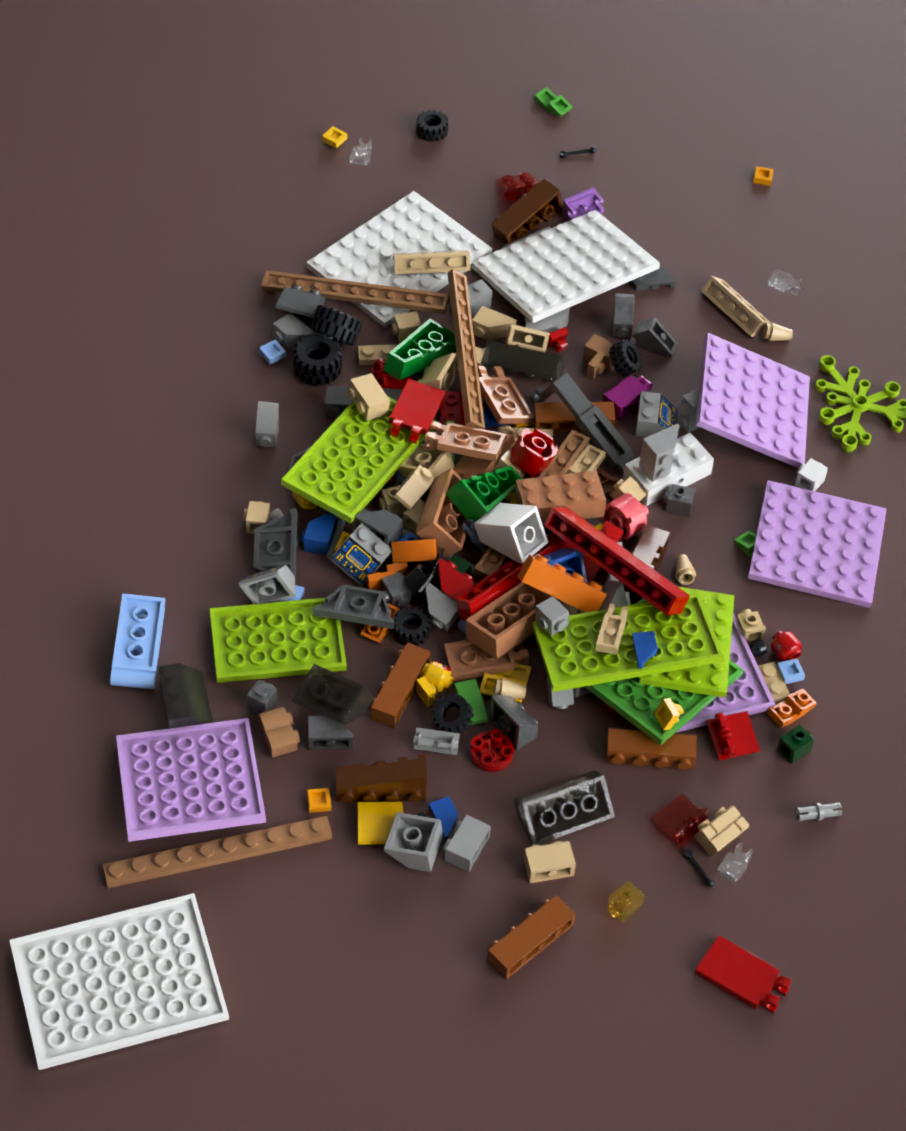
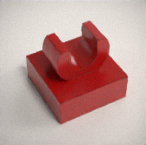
[547,327,569,353]

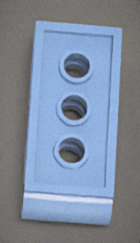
[110,593,165,690]

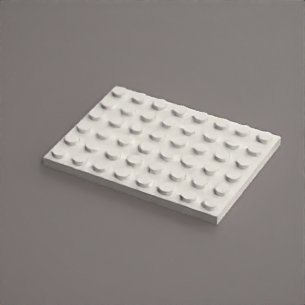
[306,191,492,328]
[471,210,660,323]
[9,893,229,1070]

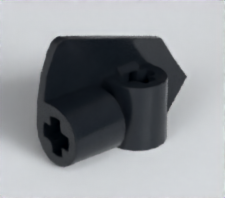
[403,548,444,597]

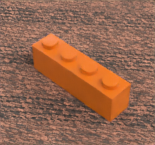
[517,554,607,612]

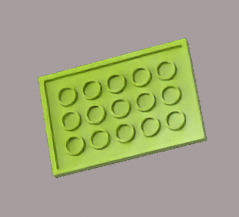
[639,587,734,698]
[210,598,347,683]

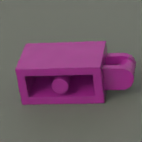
[603,375,653,421]

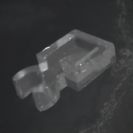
[349,138,372,166]
[767,268,804,295]
[717,842,753,884]

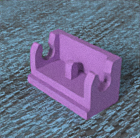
[562,187,604,221]

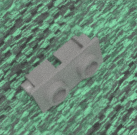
[413,727,460,755]

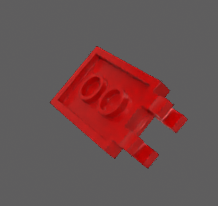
[389,379,446,444]
[695,935,792,1014]

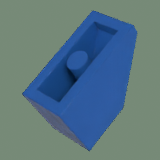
[301,512,338,555]

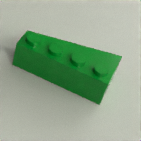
[383,319,457,380]
[445,466,522,522]

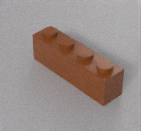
[533,402,615,433]
[369,642,431,729]
[606,728,697,770]
[487,895,576,980]

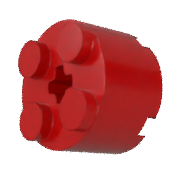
[510,428,558,477]

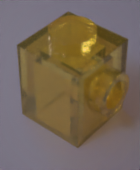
[607,880,645,923]

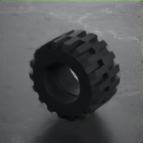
[309,305,363,346]
[293,333,342,386]

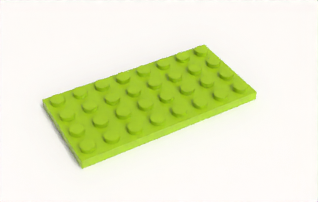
[281,396,433,524]
[532,593,724,692]

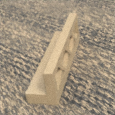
[392,250,470,274]
[701,276,771,337]

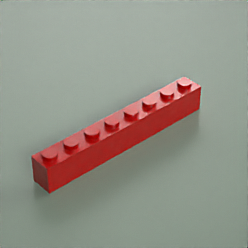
[544,507,690,615]
[455,532,574,622]

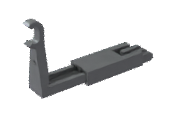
[529,373,636,475]

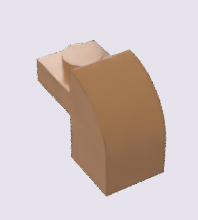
[583,334,612,380]

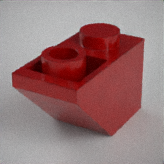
[438,558,474,601]

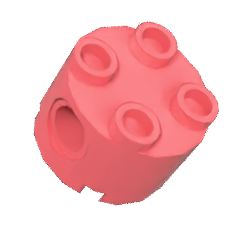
[600,492,649,541]

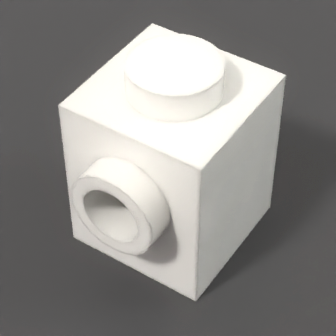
[795,458,828,491]

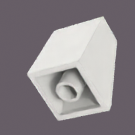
[474,503,549,563]

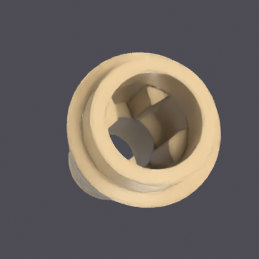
[763,322,793,341]
[675,554,696,585]
[493,678,526,699]

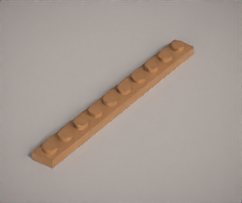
[447,269,485,429]
[261,270,450,314]
[474,430,590,578]
[103,816,332,888]

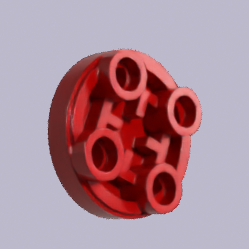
[470,729,514,772]

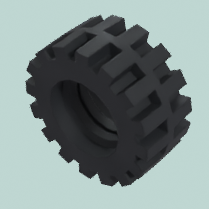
[416,110,448,142]
[609,339,642,377]
[392,606,431,646]
[431,693,474,734]

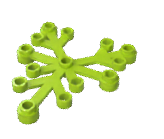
[815,355,906,452]

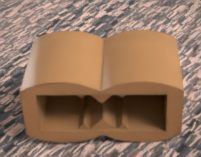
[259,707,300,758]

